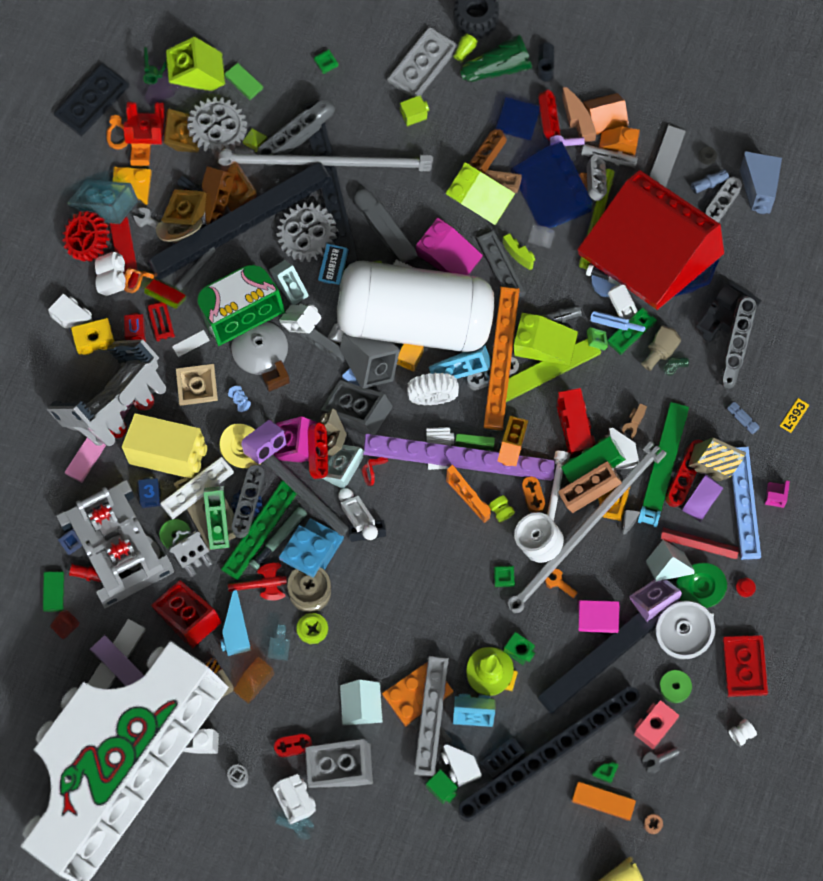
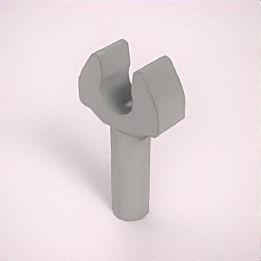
[133,208,159,229]

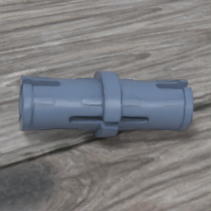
[691,169,729,194]

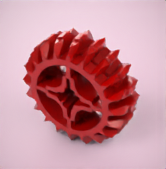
[62,211,110,262]

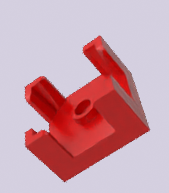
[123,102,165,144]

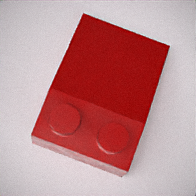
[151,580,222,648]

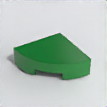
[592,763,619,784]

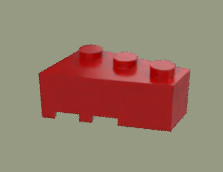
[556,388,596,458]

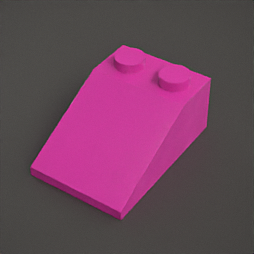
[416,218,483,275]

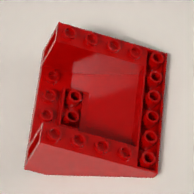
[578,170,724,310]

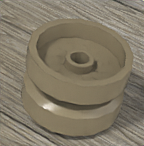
[287,567,331,613]

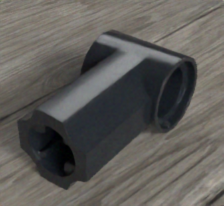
[537,43,555,82]

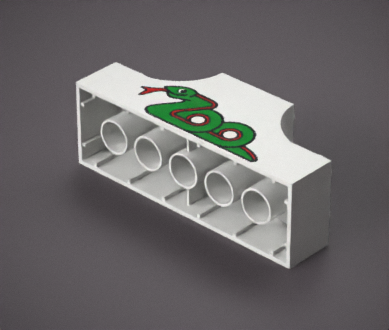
[21,641,229,881]

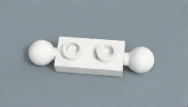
[338,488,378,540]

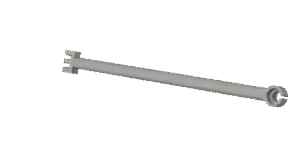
[218,149,433,171]
[508,441,666,613]

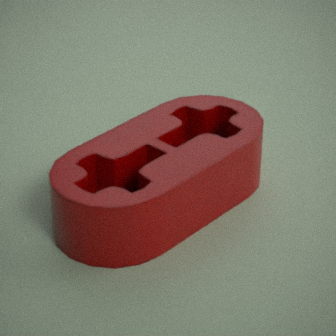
[274,734,312,757]

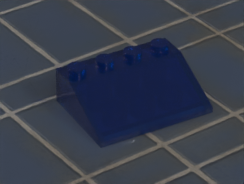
[511,141,593,232]

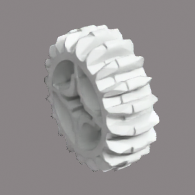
[407,372,459,406]

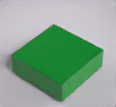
[314,50,338,74]
[494,566,515,587]

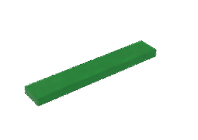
[643,402,689,512]
[221,480,297,581]

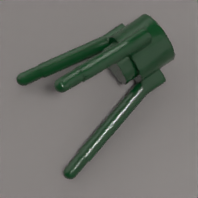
[143,47,167,84]

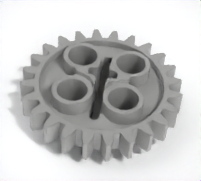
[187,97,247,154]
[277,203,337,262]

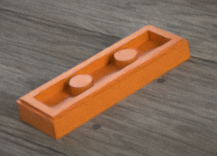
[572,782,636,821]

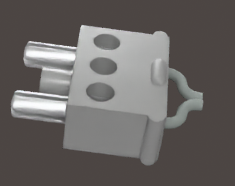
[168,530,213,577]

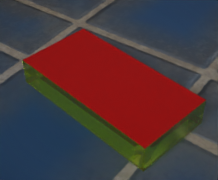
[144,279,186,309]

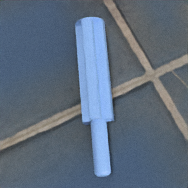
[591,311,645,332]

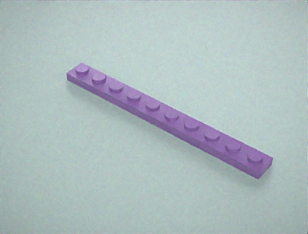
[363,434,555,481]

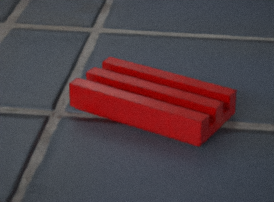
[148,301,175,341]

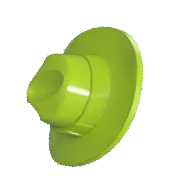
[466,647,514,696]

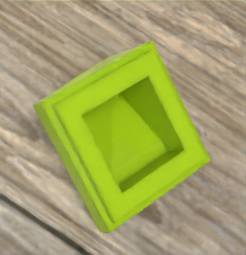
[242,129,267,152]

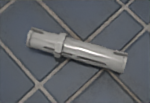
[582,144,638,168]

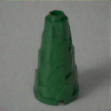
[460,34,532,82]

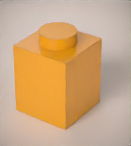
[397,344,424,371]

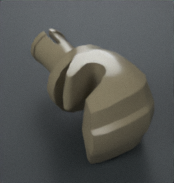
[641,325,681,371]

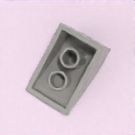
[306,739,373,788]

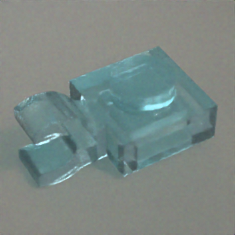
[268,625,290,661]

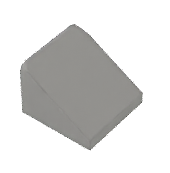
[622,510,640,534]

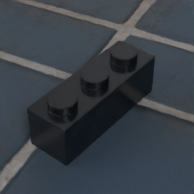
[348,520,387,542]

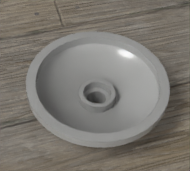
[231,322,288,375]
[656,600,715,659]

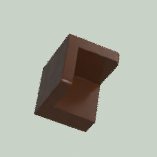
[262,360,290,392]

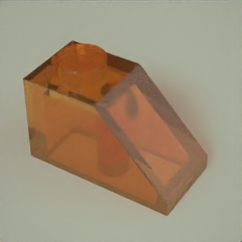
[233,657,275,704]

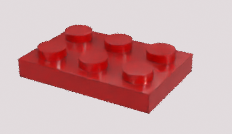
[723,636,768,697]

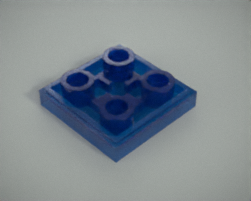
[496,97,540,141]

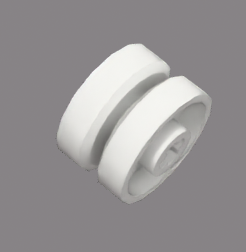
[514,512,564,563]

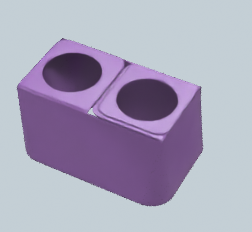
[241,420,286,464]
[682,475,723,522]

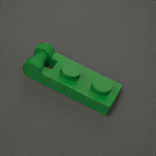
[607,307,657,355]

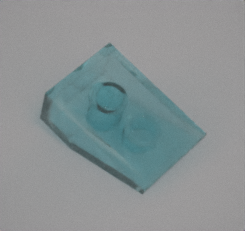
[68,180,138,224]

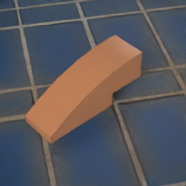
[562,87,596,142]

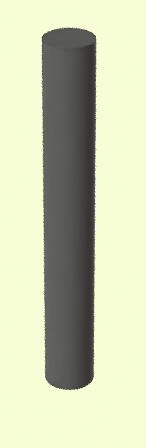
[174,247,216,291]

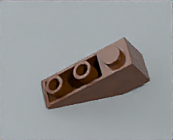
[202,166,235,225]

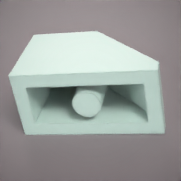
[270,260,309,305]

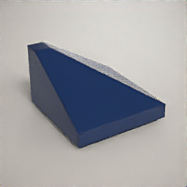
[58,529,82,555]

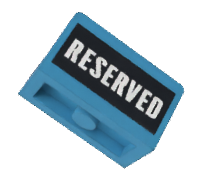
[318,244,348,285]

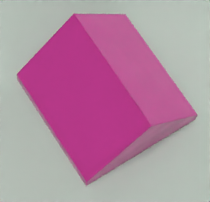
[578,600,619,633]

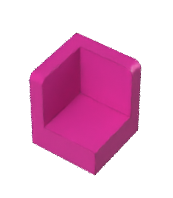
[765,480,790,508]

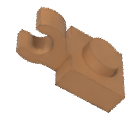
[621,403,647,439]

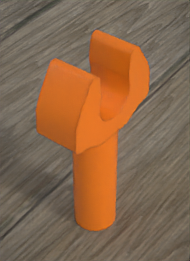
[545,569,578,599]

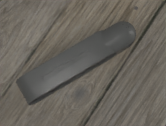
[258,100,335,166]
[354,189,417,264]
[721,296,756,389]

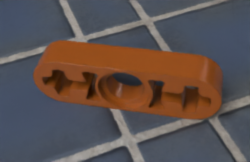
[469,129,507,174]

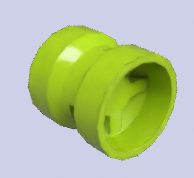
[489,496,515,522]

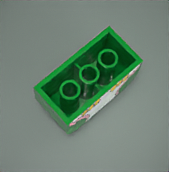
[198,265,285,346]

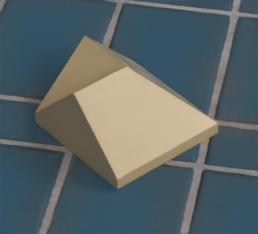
[176,364,218,406]

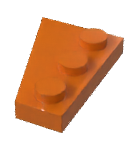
[446,465,491,523]

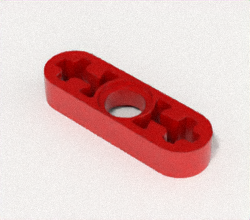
[539,90,560,141]
[308,423,328,479]

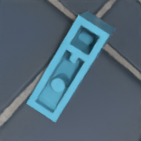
[429,345,492,378]
[220,590,251,656]

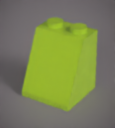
[166,37,225,91]

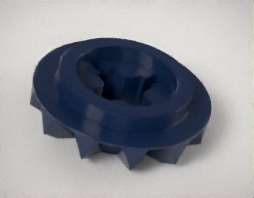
[231,489,262,517]

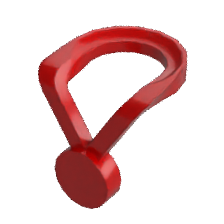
[362,457,389,486]

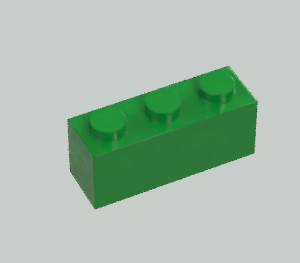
[561,436,626,484]

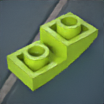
[503,234,535,270]

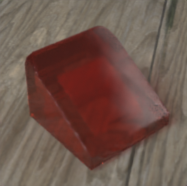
[50,611,80,640]

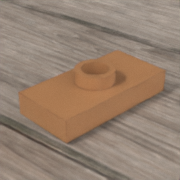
[485,170,522,193]

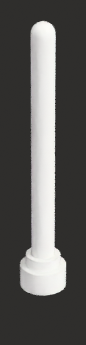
[547,451,570,521]

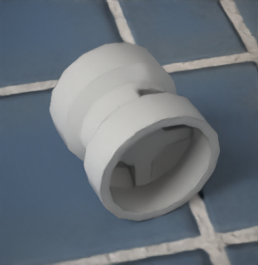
[227,764,249,788]

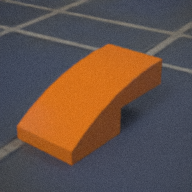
[130,144,151,166]

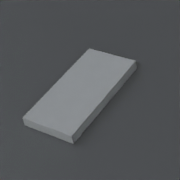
[387,27,458,98]

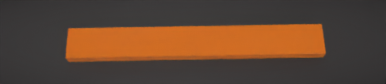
[484,287,520,430]

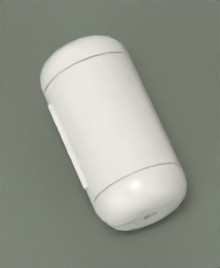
[337,261,494,352]

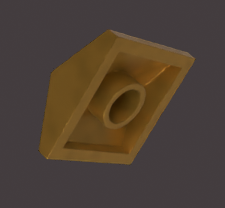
[163,109,202,152]
[161,189,207,225]

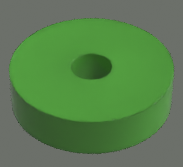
[160,519,191,549]
[659,670,692,703]

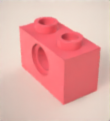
[634,700,679,749]

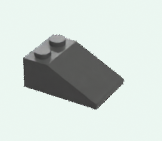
[321,380,393,435]

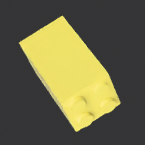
[122,413,207,479]

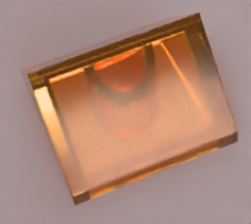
[226,162,257,212]

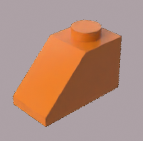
[599,127,640,156]

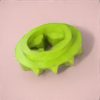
[297,613,328,645]

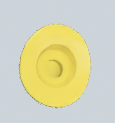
[219,424,261,469]

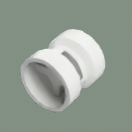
[728,719,757,747]

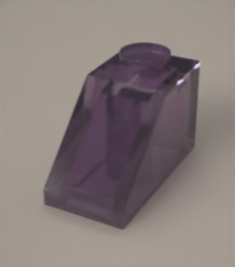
[145,66,181,106]

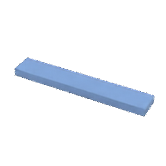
[731,446,761,560]

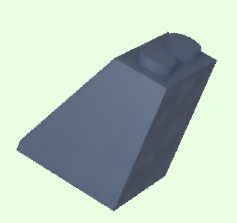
[740,151,782,214]

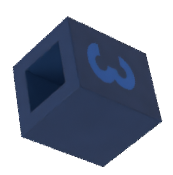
[138,477,161,508]

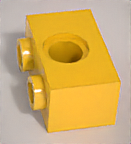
[71,318,114,355]

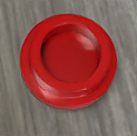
[736,578,756,597]

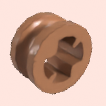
[644,814,663,834]

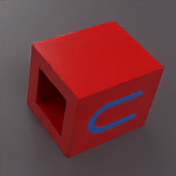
[124,313,146,342]

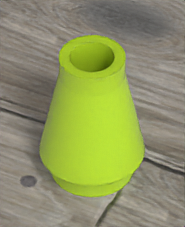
[453,34,477,62]

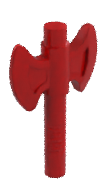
[228,563,287,600]

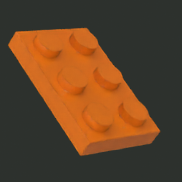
[382,662,454,727]

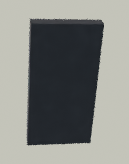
[54,63,130,137]

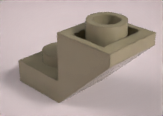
[319,408,347,457]

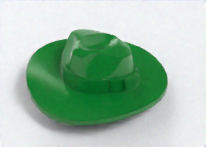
[676,563,727,608]

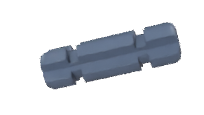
[727,402,760,434]

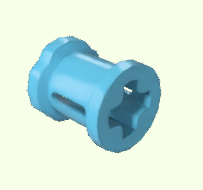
[638,506,661,528]

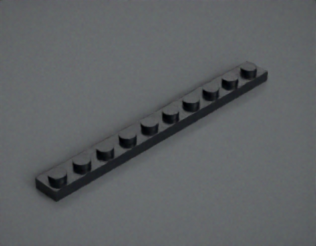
[302,100,358,270]

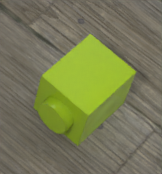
[400,96,429,126]

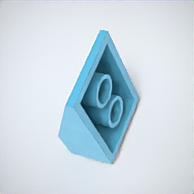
[453,694,495,727]

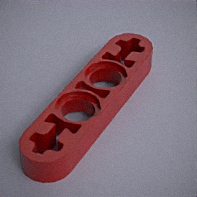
[665,440,703,507]

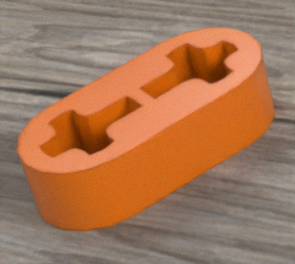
[522,476,545,513]

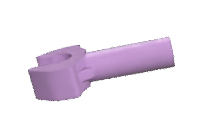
[550,135,585,150]

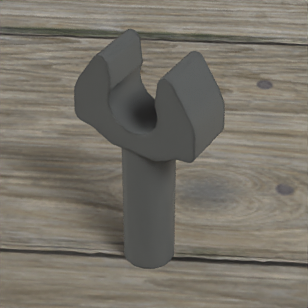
[642,747,680,773]

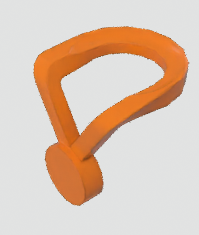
[106,115,127,149]
[124,268,155,293]

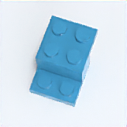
[279,518,344,578]

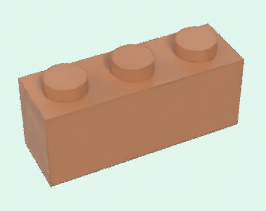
[558,461,622,513]

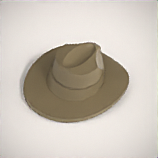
[156,218,202,244]

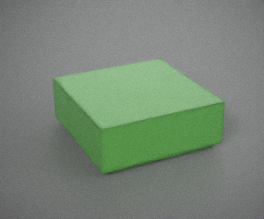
[587,327,608,350]

